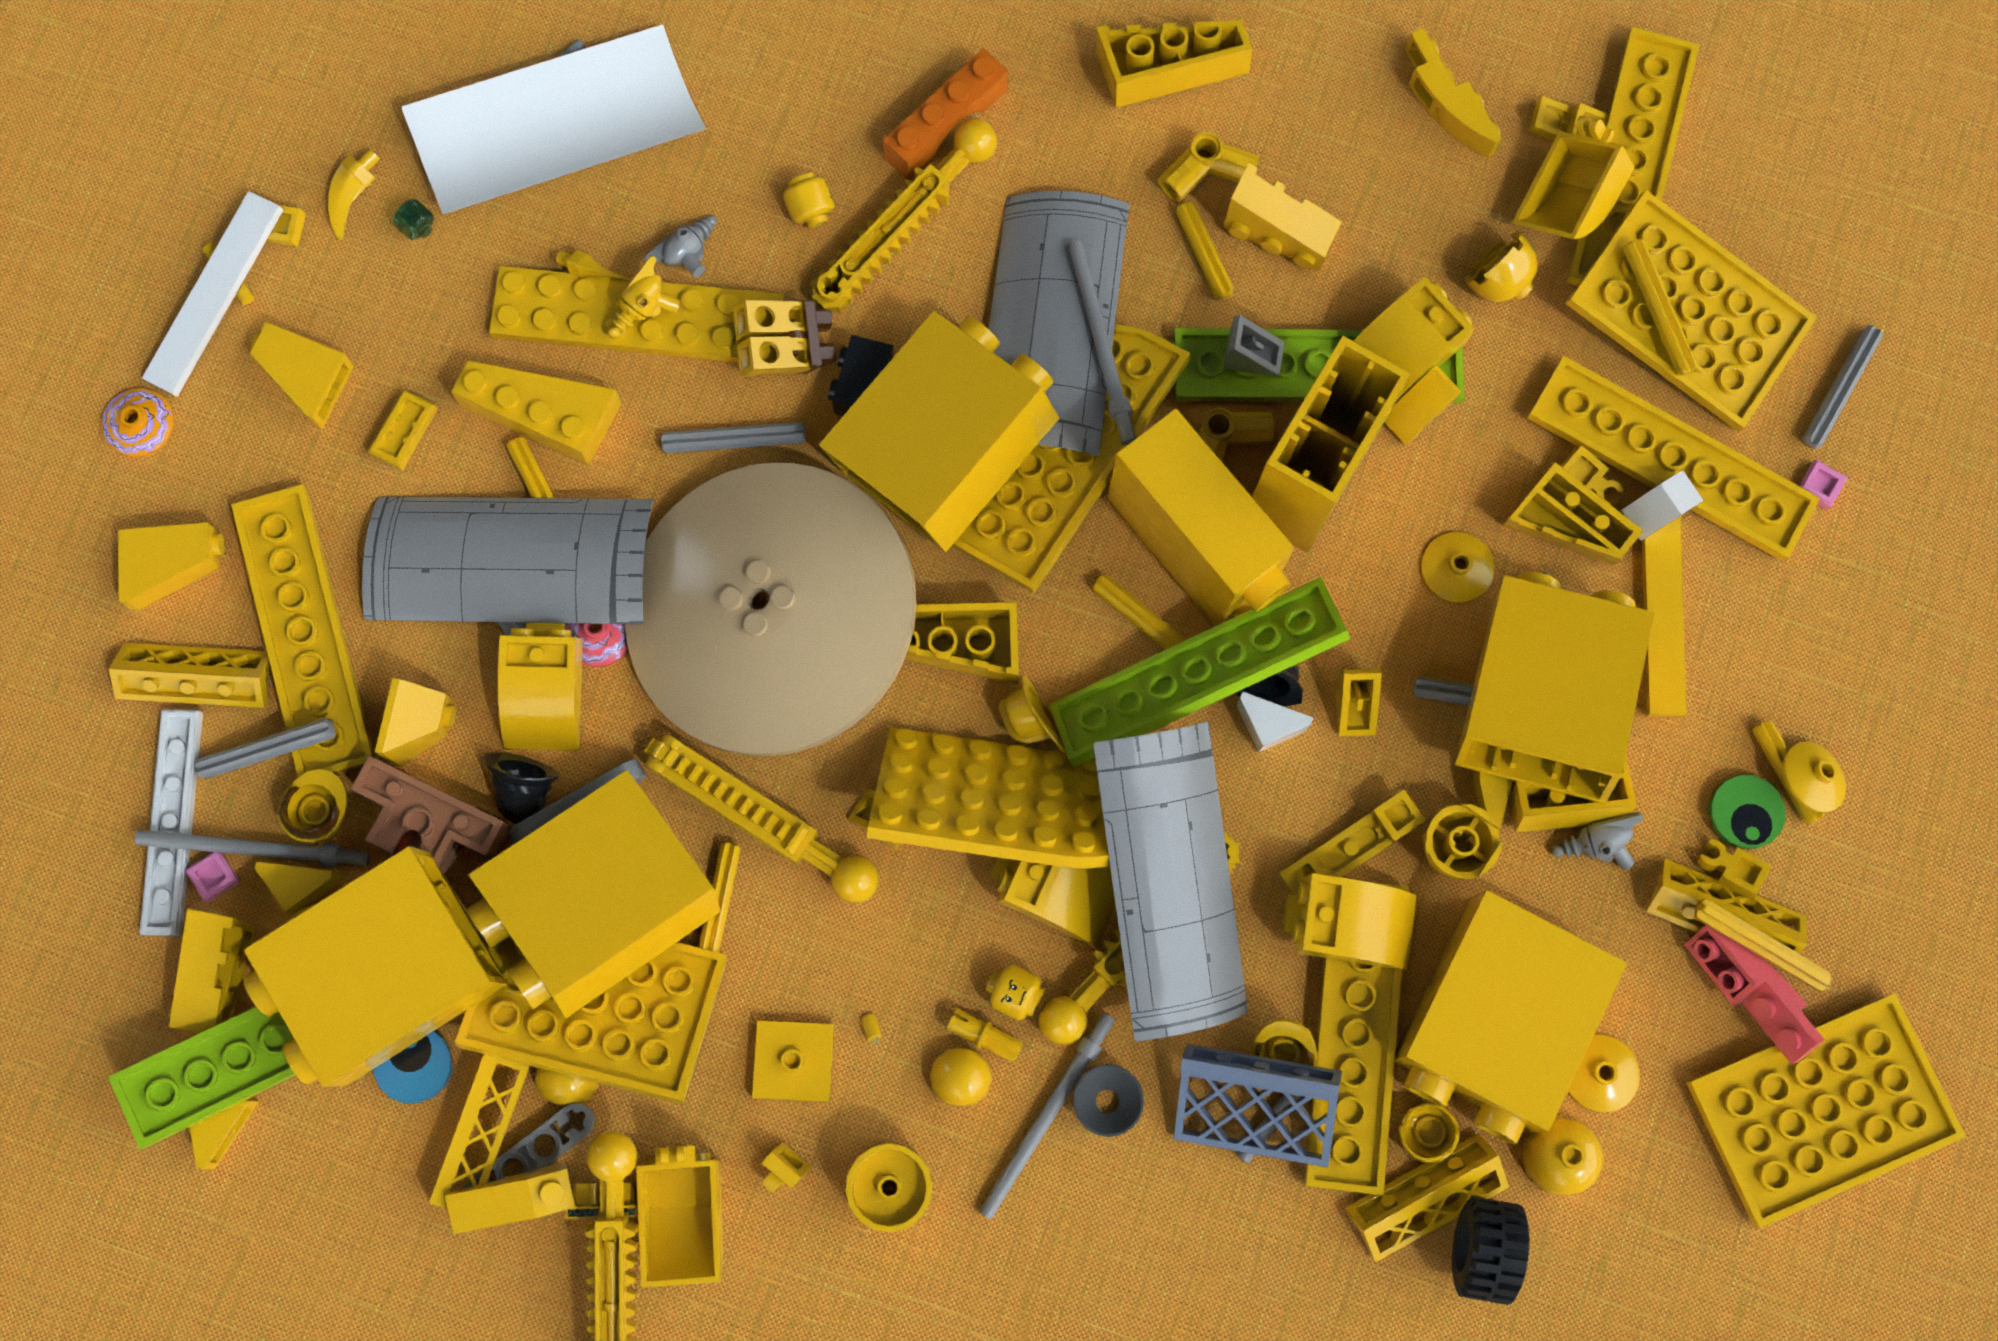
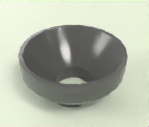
[1073,1065,1144,1137]

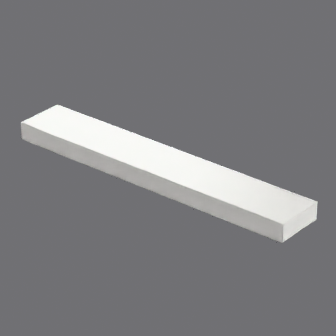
[142,191,283,397]
[139,710,203,937]

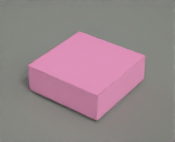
[1799,459,1848,510]
[185,852,241,903]

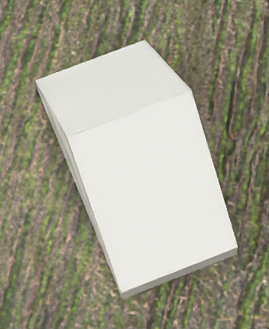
[1620,470,1704,541]
[1236,691,1313,753]

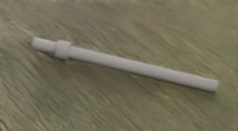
[1068,240,1136,445]
[135,830,371,867]
[978,1012,1115,1219]

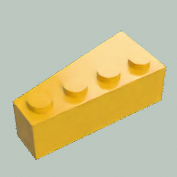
[1096,20,1253,108]
[451,360,622,466]
[905,602,1019,685]

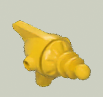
[608,255,680,339]

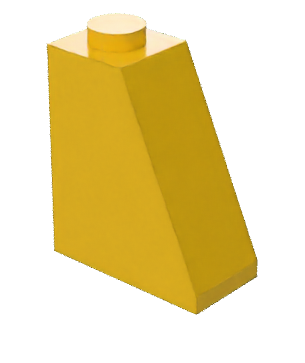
[250,322,354,429]
[118,522,225,611]

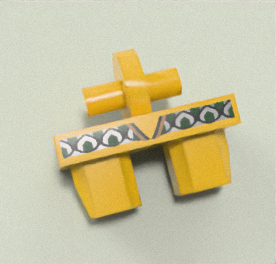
[566,1181,638,1235]

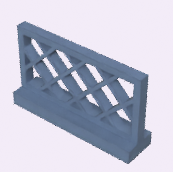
[1174,1044,1342,1168]

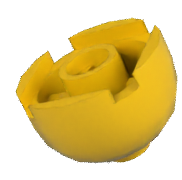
[1465,232,1538,303]
[1423,804,1502,880]
[1522,1117,1604,1196]

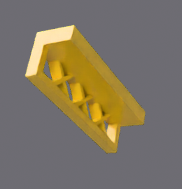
[109,643,271,708]
[1646,858,1807,963]
[429,1054,530,1209]
[1345,1133,1509,1263]

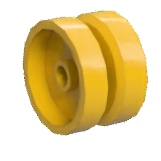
[845,1143,933,1233]

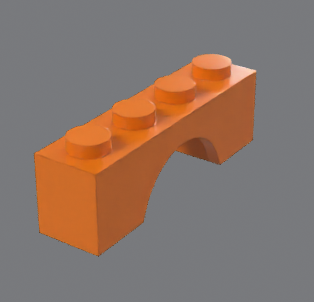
[883,48,1009,180]

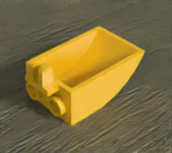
[1511,115,1634,240]
[1353,276,1475,403]
[498,623,583,751]
[989,857,1116,948]
[1281,873,1417,971]
[636,1145,723,1288]

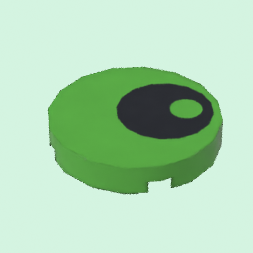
[1708,775,1786,850]

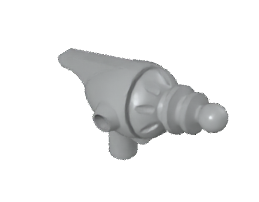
[644,215,717,277]
[1551,812,1643,870]

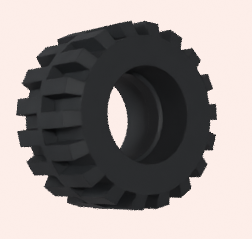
[1452,1196,1530,1305]

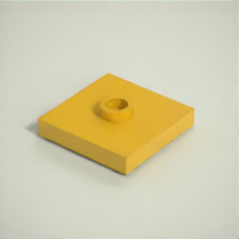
[752,1020,835,1103]

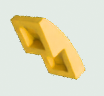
[1528,95,1609,140]
[1384,366,1462,446]

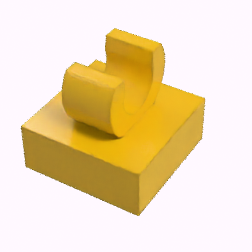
[762,1142,812,1194]

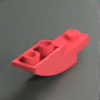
[1684,925,1824,1065]

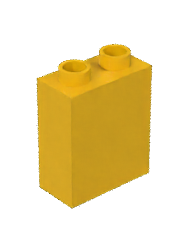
[819,311,1060,553]
[1252,336,1411,553]
[1107,408,1295,627]
[1455,572,1655,804]
[465,770,721,1018]
[243,846,508,1087]
[1395,890,1628,1145]

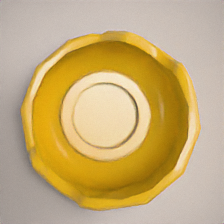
[930,1047,993,1106]
[535,1068,598,1107]
[1399,1103,1460,1163]

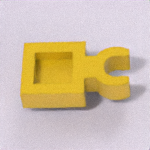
[266,205,306,247]
[1561,445,1624,505]
[1696,839,1772,901]

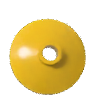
[1421,532,1494,603]
[1782,741,1846,813]
[1568,1035,1640,1113]

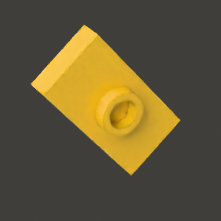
[368,390,438,471]

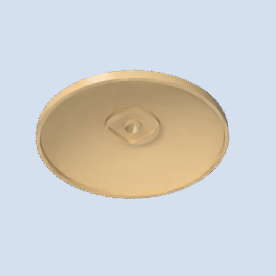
[625,462,916,756]

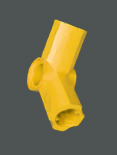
[1158,132,1260,202]
[1199,408,1274,461]

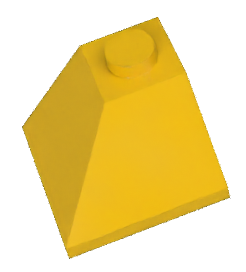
[375,678,457,767]

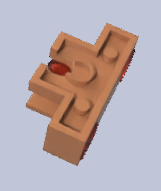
[350,756,511,876]

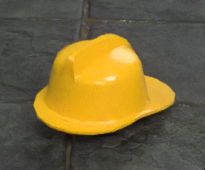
[999,675,1066,753]

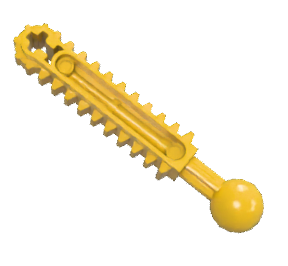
[811,118,998,313]
[643,733,879,903]
[1038,832,1240,1045]
[585,1131,639,1341]

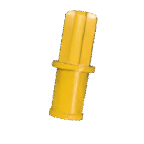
[946,1007,1023,1062]

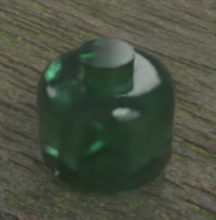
[393,199,434,240]

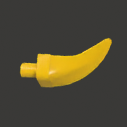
[328,149,380,240]
[556,250,631,281]

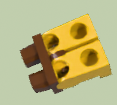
[733,300,837,378]

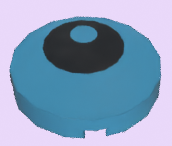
[374,1031,453,1103]

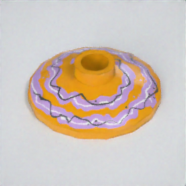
[101,387,174,458]

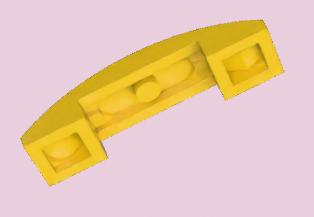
[1279,789,1426,895]

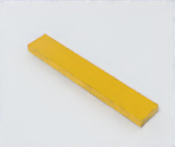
[1641,515,1687,718]

